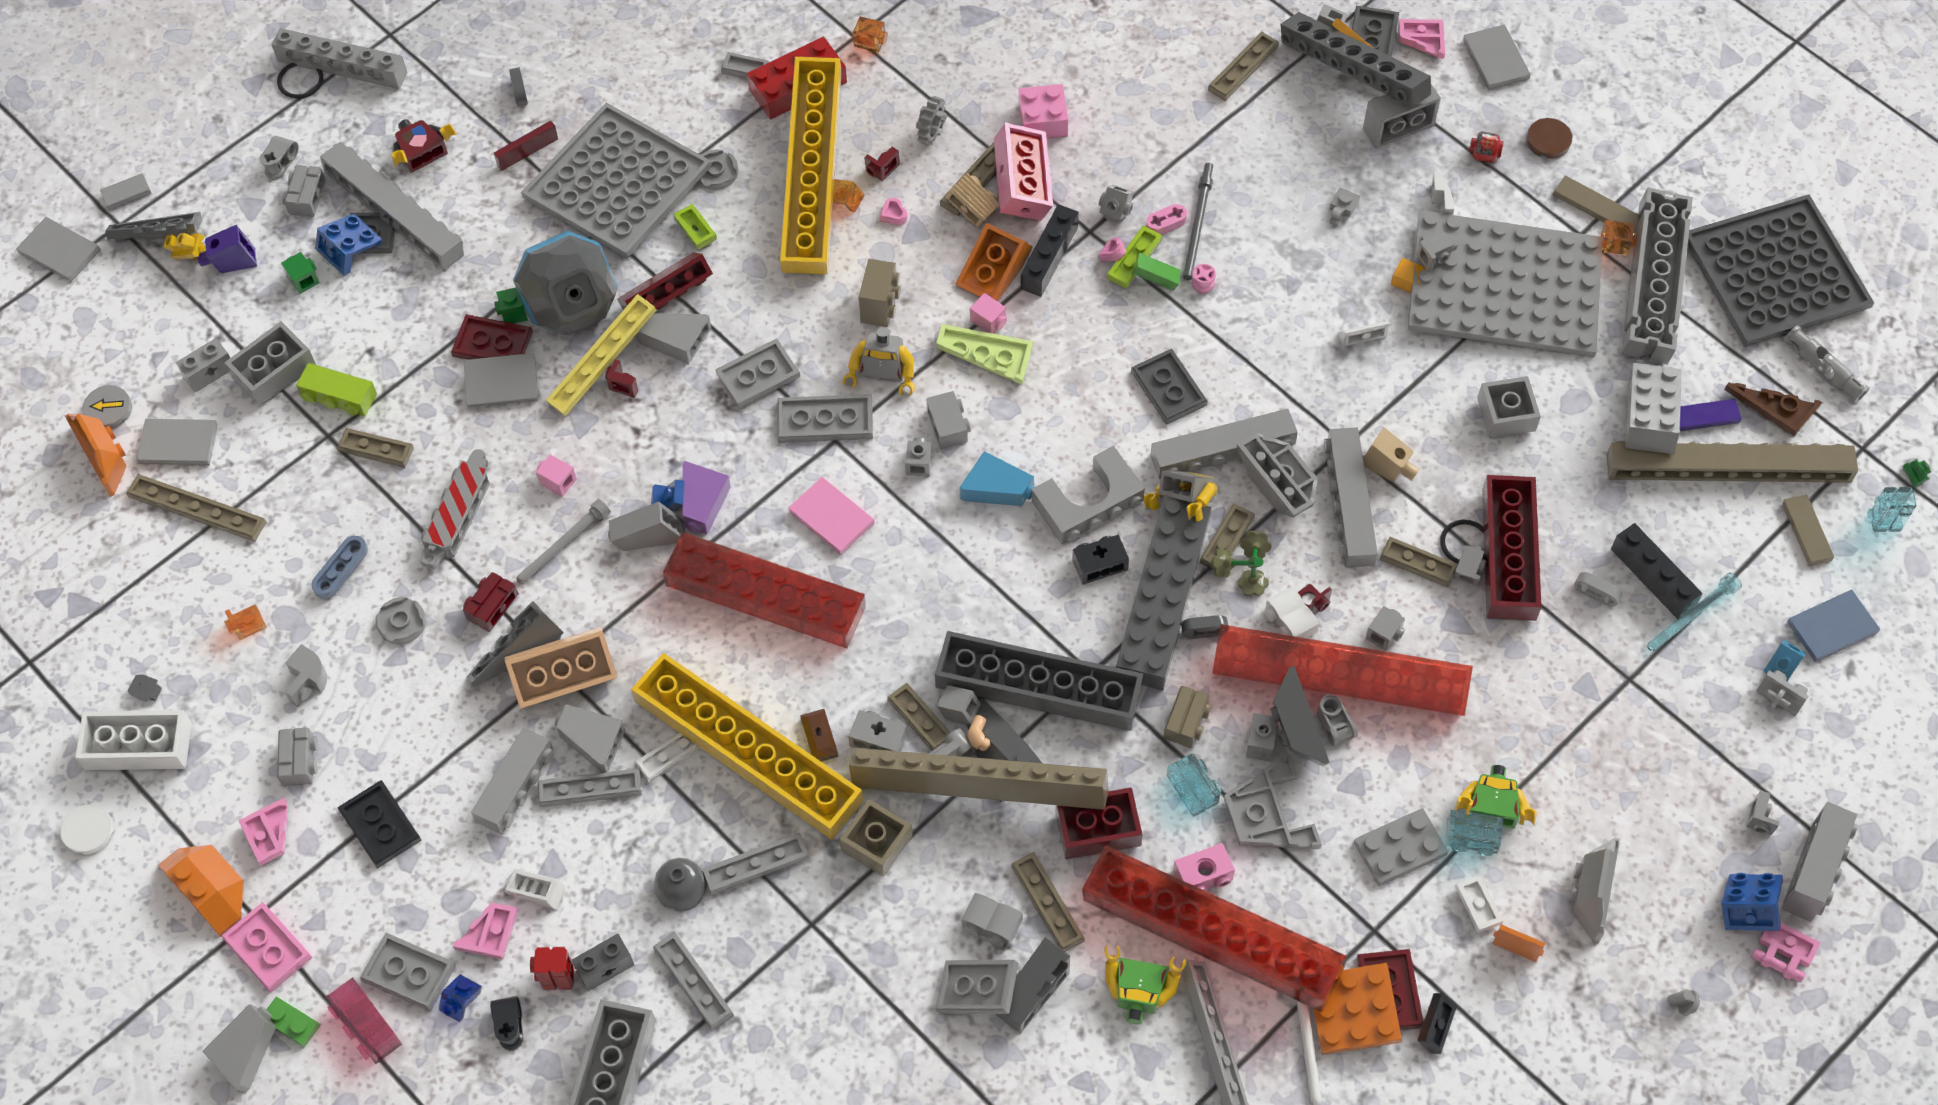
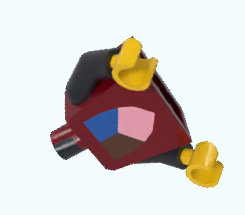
[391,119,457,173]

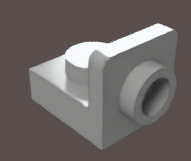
[1746,790,1779,835]

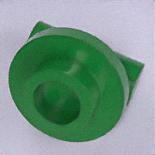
[1902,458,1932,487]

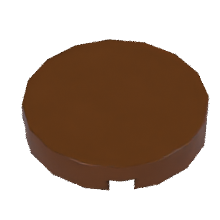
[1526,118,1573,159]

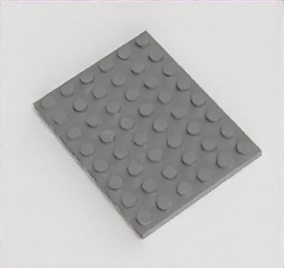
[1408,210,1603,357]

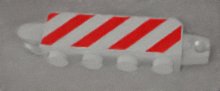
[420,449,490,569]

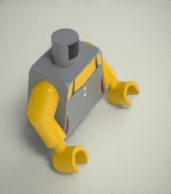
[842,327,915,396]
[1143,470,1219,521]

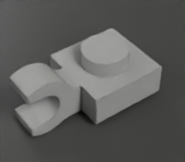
[1329,188,1360,226]

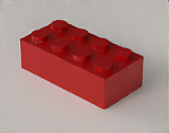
[747,36,847,120]

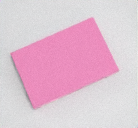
[788,477,874,555]
[221,902,312,993]

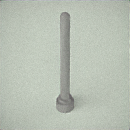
[516,498,611,584]

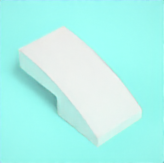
[1431,172,1455,215]

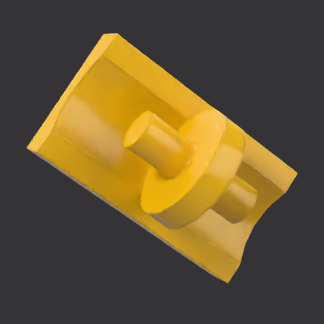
[164,233,206,261]

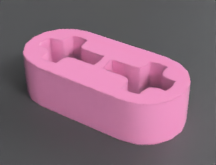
[1146,204,1187,235]

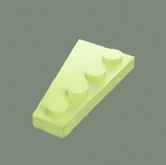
[936,324,1033,385]

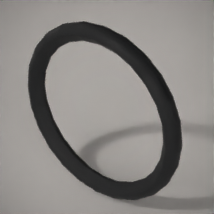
[277,63,323,99]
[1440,519,1484,564]

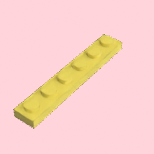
[546,294,657,417]

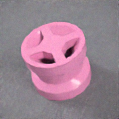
[1192,264,1216,293]

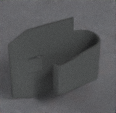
[127,674,162,702]

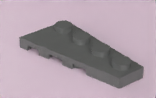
[105,212,202,242]

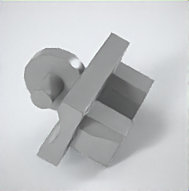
[1756,670,1809,716]

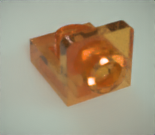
[833,179,865,212]
[224,604,267,640]

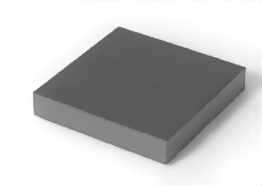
[350,212,395,254]

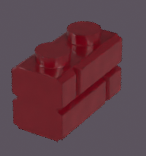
[463,572,519,632]

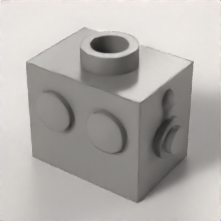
[1246,713,1279,762]

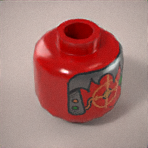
[1469,131,1504,163]

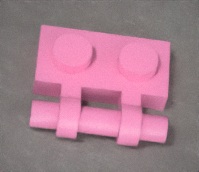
[1751,923,1821,983]

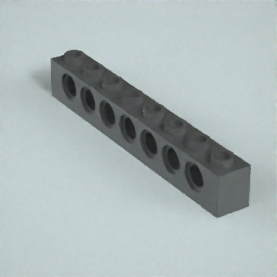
[1280,12,1431,108]

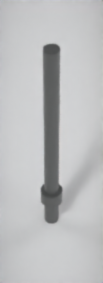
[1183,163,1214,280]

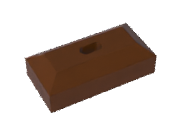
[800,709,838,762]

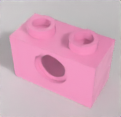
[1173,843,1235,897]

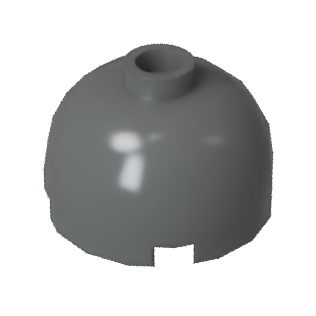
[654,857,707,912]

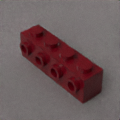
[617,252,713,310]

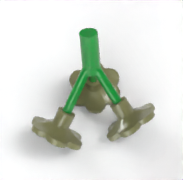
[1211,531,1271,596]

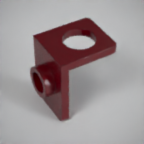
[1298,584,1332,615]

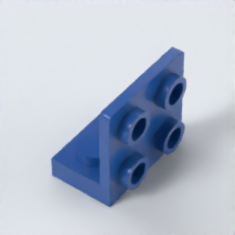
[315,214,382,275]
[1721,873,1783,931]

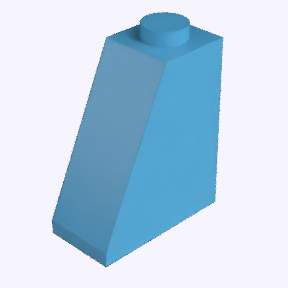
[960,451,1035,506]

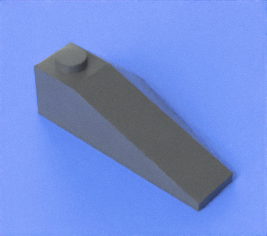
[467,601,564,687]
[966,698,1042,802]

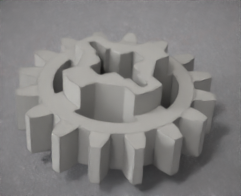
[916,96,947,146]

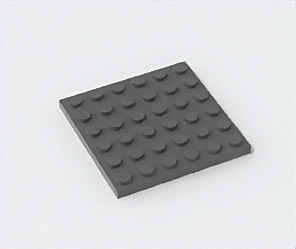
[1688,194,1874,347]

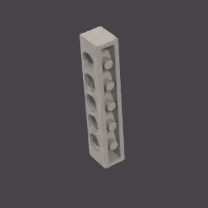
[271,28,408,89]

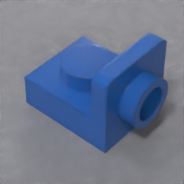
[651,479,685,512]

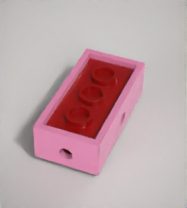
[994,123,1053,221]

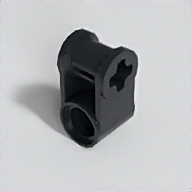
[490,996,524,1051]

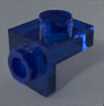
[439,974,482,1022]

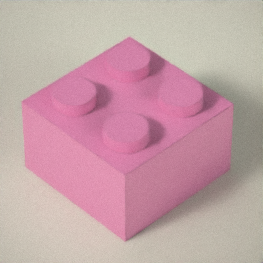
[1018,84,1068,138]

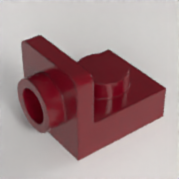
[864,146,900,181]
[605,359,639,398]

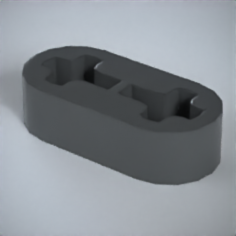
[509,67,528,106]
[1181,615,1229,639]

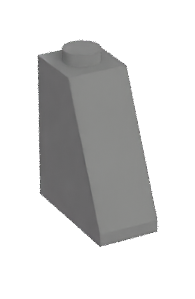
[638,313,712,364]
[608,502,686,551]
[555,704,625,773]
[202,1004,276,1092]

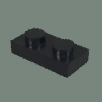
[1417,993,1457,1054]

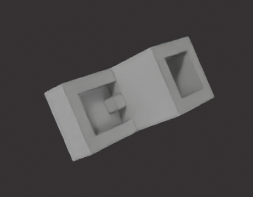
[284,644,327,707]

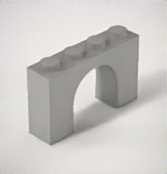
[1031,446,1145,544]

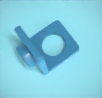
[1764,640,1806,682]

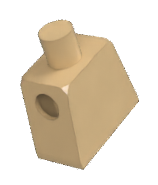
[1363,428,1420,482]

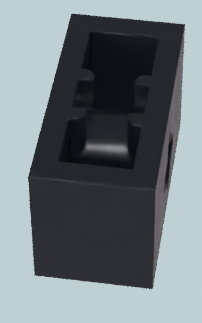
[1072,534,1129,585]

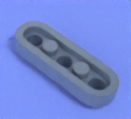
[311,536,368,599]

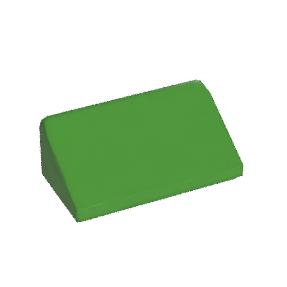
[1132,253,1181,291]

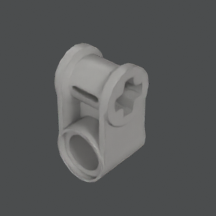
[260,135,299,179]
[1317,694,1358,746]

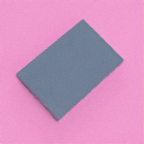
[1787,589,1880,662]

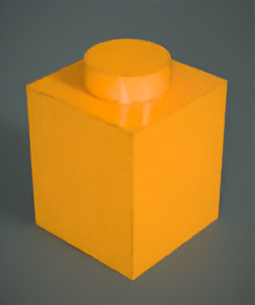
[1391,258,1427,293]

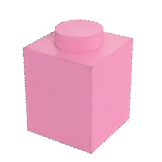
[970,293,1007,334]
[536,454,577,497]

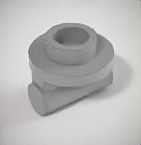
[1667,989,1700,1016]

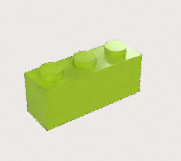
[296,363,377,417]

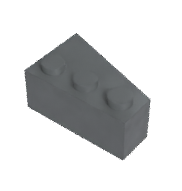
[995,937,1070,1034]

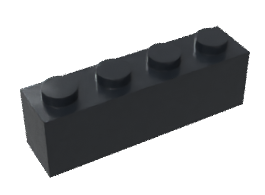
[1020,204,1079,297]
[1611,523,1703,620]

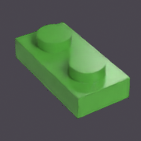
[267,996,321,1048]

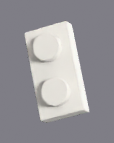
[1455,875,1503,933]

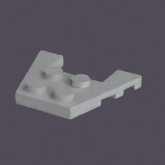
[1224,755,1322,849]

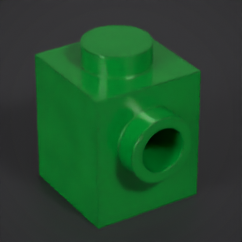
[281,252,319,294]
[494,287,528,324]

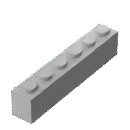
[1150,409,1298,479]
[1324,427,1378,568]

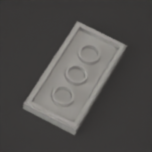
[777,394,873,443]

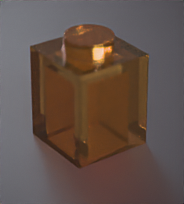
[853,16,888,53]

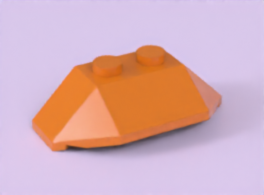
[64,413,127,497]
[158,845,244,937]

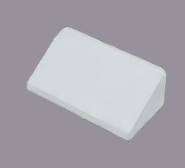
[1338,321,1390,347]

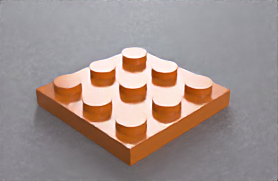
[1308,963,1402,1055]

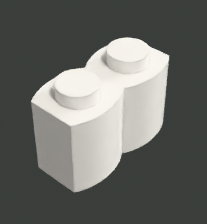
[1265,586,1319,645]

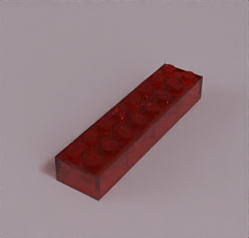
[663,532,866,649]

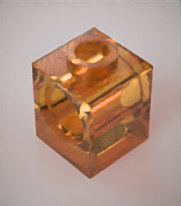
[1601,220,1637,255]

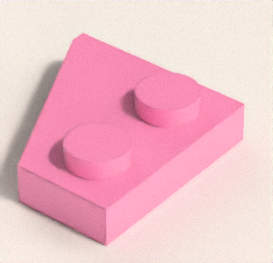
[1398,19,1445,59]
[238,798,288,866]
[453,902,518,960]

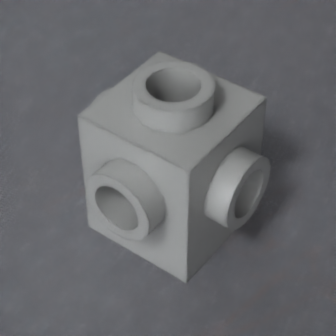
[1098,184,1134,222]

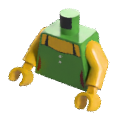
[1454,765,1537,829]
[1104,944,1186,1025]

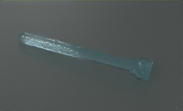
[1647,572,1742,651]

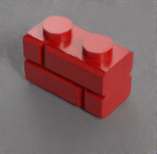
[530,947,575,990]

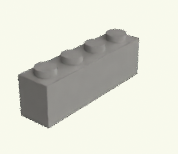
[471,727,553,834]

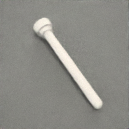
[1288,976,1322,1105]

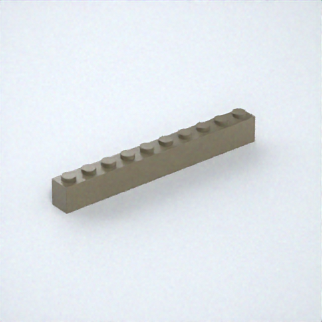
[1606,441,1858,483]
[849,748,1109,809]

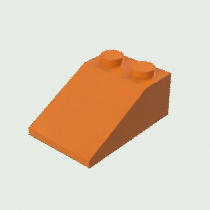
[955,223,1033,301]

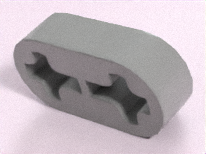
[1574,572,1622,607]

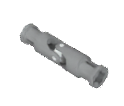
[1784,325,1870,403]

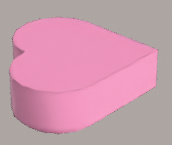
[879,198,908,225]
[1098,237,1126,262]

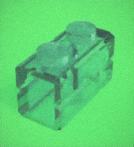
[1867,487,1917,532]
[1166,754,1221,817]
[1445,810,1503,856]

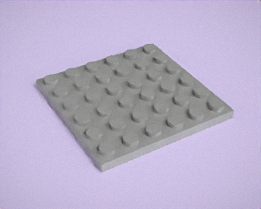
[521,102,712,258]

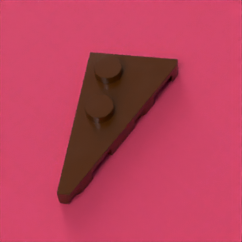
[1724,382,1822,437]

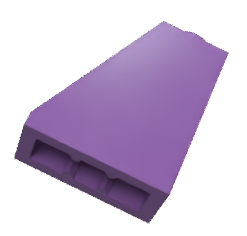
[683,461,731,535]

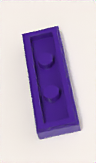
[1680,399,1742,431]

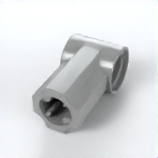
[929,728,977,757]

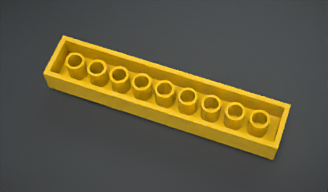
[780,57,841,275]
[631,652,864,840]

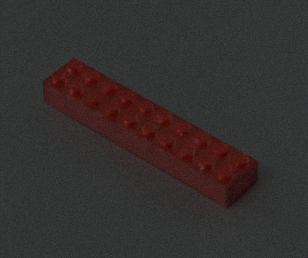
[1212,624,1473,716]
[1082,845,1346,1013]

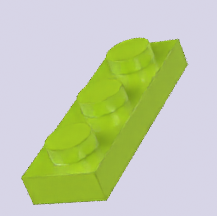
[1107,226,1163,289]

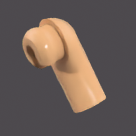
[967,715,990,751]

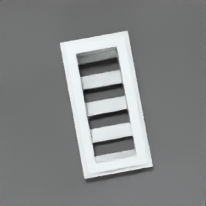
[504,868,565,909]

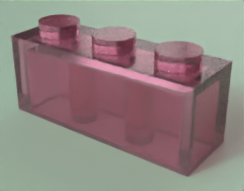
[326,977,403,1064]

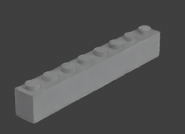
[320,142,464,271]

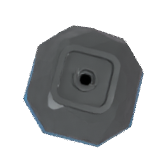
[513,231,618,335]

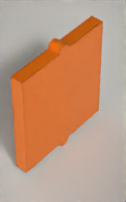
[1492,924,1545,962]

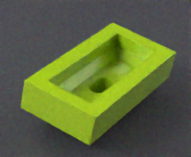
[673,203,717,250]

